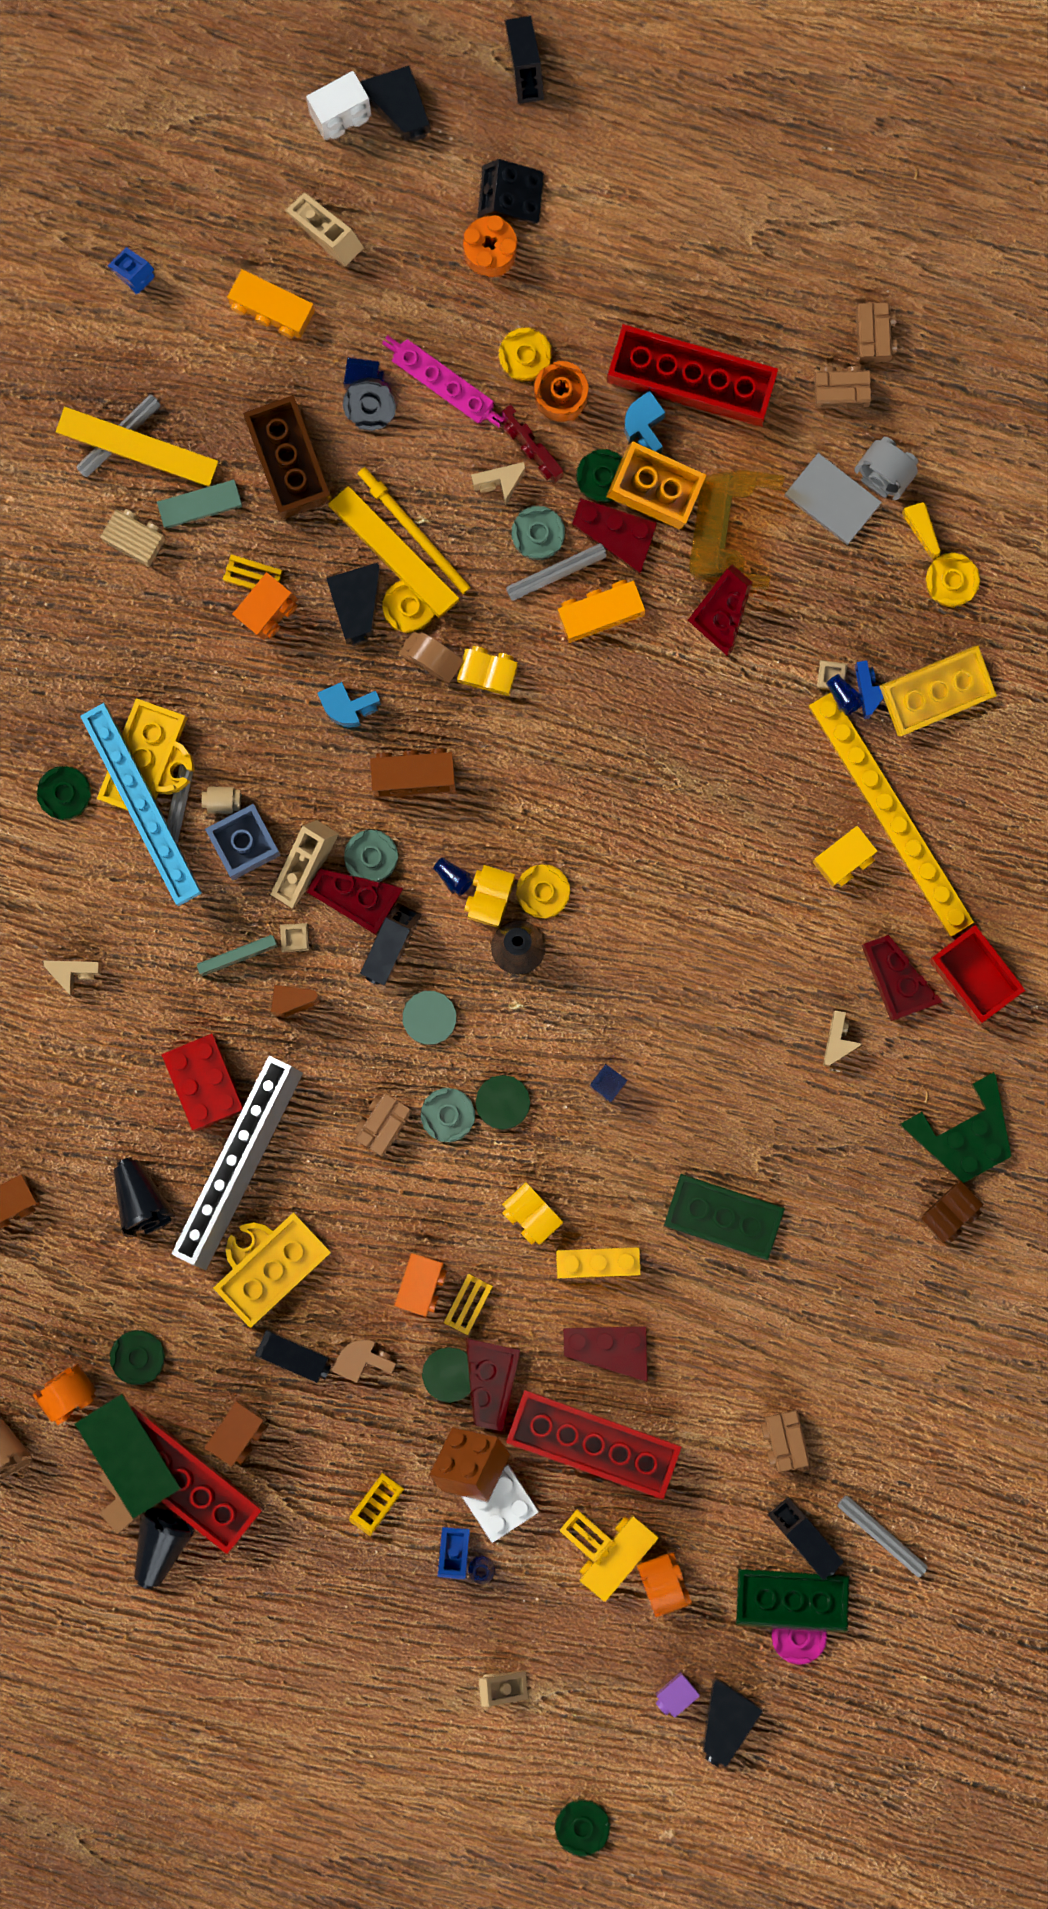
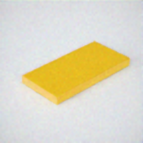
[880,645,997,737]

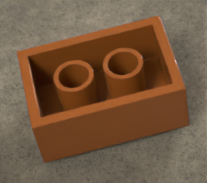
[370,748,456,798]

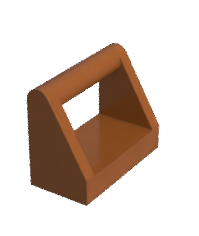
[271,985,321,1018]

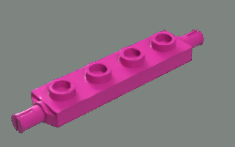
[382,335,503,428]

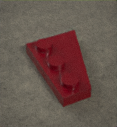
[502,404,564,484]
[572,498,657,575]
[687,564,753,656]
[307,868,405,935]
[861,935,943,1022]
[563,1326,647,1382]
[466,1338,520,1431]

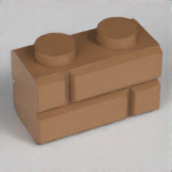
[856,303,897,363]
[814,366,871,409]
[354,1093,413,1158]
[761,1410,811,1472]

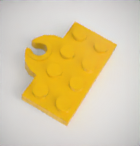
[97,698,195,811]
[213,1212,331,1328]

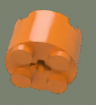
[463,215,517,278]
[534,361,588,422]
[32,1363,97,1425]
[636,1552,692,1618]

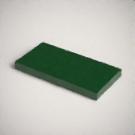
[664,1174,785,1261]
[75,1394,181,1519]
[736,1569,849,1633]

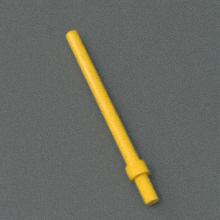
[357,467,471,594]

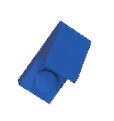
[107,247,155,294]
[855,660,884,719]
[438,1527,470,1579]

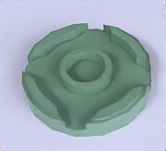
[512,506,565,560]
[344,830,398,882]
[403,991,456,1045]
[421,1088,475,1142]

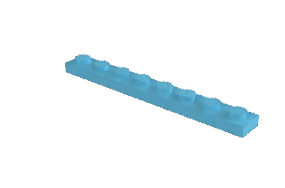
[80,703,202,906]

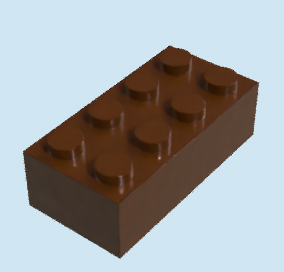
[243,395,332,520]

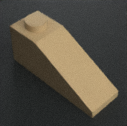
[285,192,364,266]
[270,820,339,908]

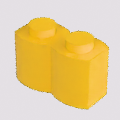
[457,646,519,696]
[464,865,516,928]
[502,1182,564,1246]

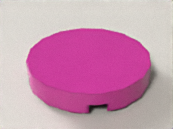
[771,1628,827,1665]

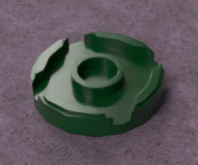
[576,449,622,503]
[37,766,91,820]
[476,1075,530,1130]
[110,1330,165,1385]
[422,1347,471,1402]
[555,1799,610,1857]

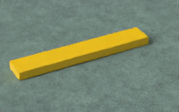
[56,406,218,487]
[329,486,459,619]

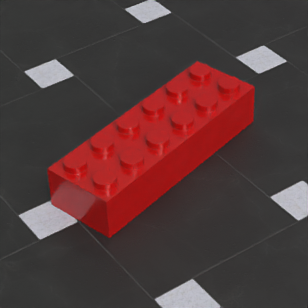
[607,324,778,427]
[506,1390,682,1499]
[131,1405,264,1554]

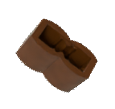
[919,1181,984,1243]

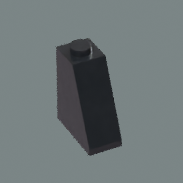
[505,16,544,104]
[359,65,430,141]
[326,562,381,646]
[360,903,422,985]
[254,1330,332,1383]
[767,1497,844,1580]
[702,1677,763,1767]

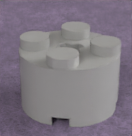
[855,437,919,500]

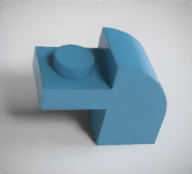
[624,391,665,454]
[317,682,381,728]

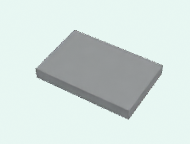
[784,453,882,546]

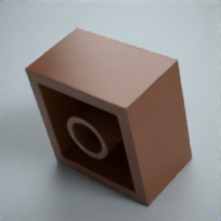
[204,1400,268,1467]
[429,1427,511,1502]

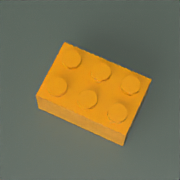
[606,441,706,530]

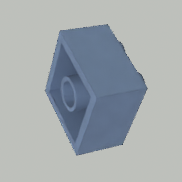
[205,804,281,880]

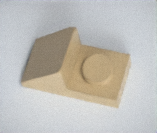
[471,462,525,505]
[43,961,102,996]
[823,1010,862,1067]
[479,1671,528,1707]

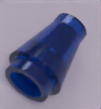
[826,674,863,716]
[433,857,473,896]
[468,1556,495,1584]

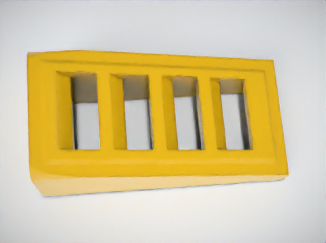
[902,502,941,560]
[349,1473,404,1537]

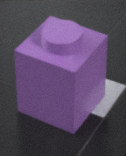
[655,1672,700,1718]

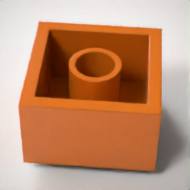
[232,572,298,641]
[394,1253,448,1316]

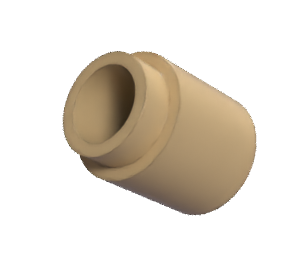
[202,786,241,814]

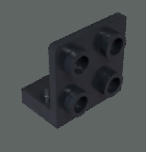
[477,159,544,224]

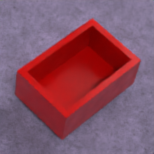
[928,925,1025,1026]
[161,1034,244,1132]

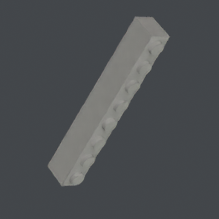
[171,1056,303,1270]

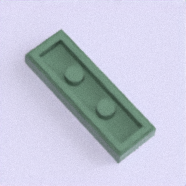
[157,480,242,529]
[196,935,278,977]

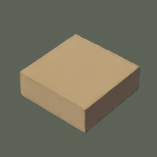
[817,660,847,692]
[280,923,309,953]

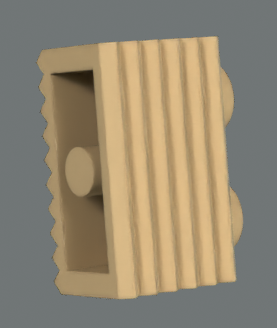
[100,509,165,568]

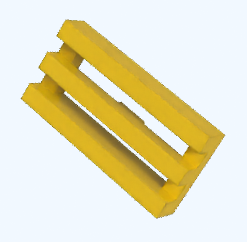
[222,554,283,590]
[444,1274,493,1335]
[559,1510,616,1565]

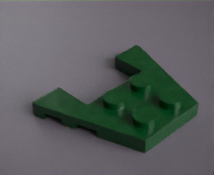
[900,1072,1011,1183]

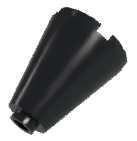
[491,920,546,975]
[113,1158,175,1237]
[134,1508,195,1589]

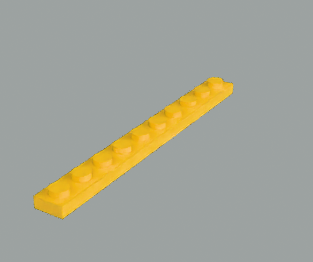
[809,692,974,937]

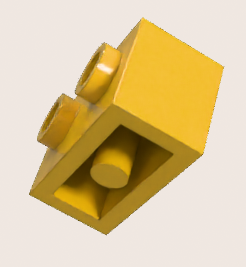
[813,826,877,888]

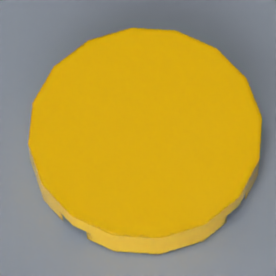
[499,327,552,382]
[925,553,980,608]
[382,580,435,633]
[516,864,570,919]

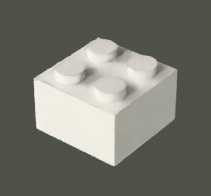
[306,71,371,140]
[462,1464,539,1543]

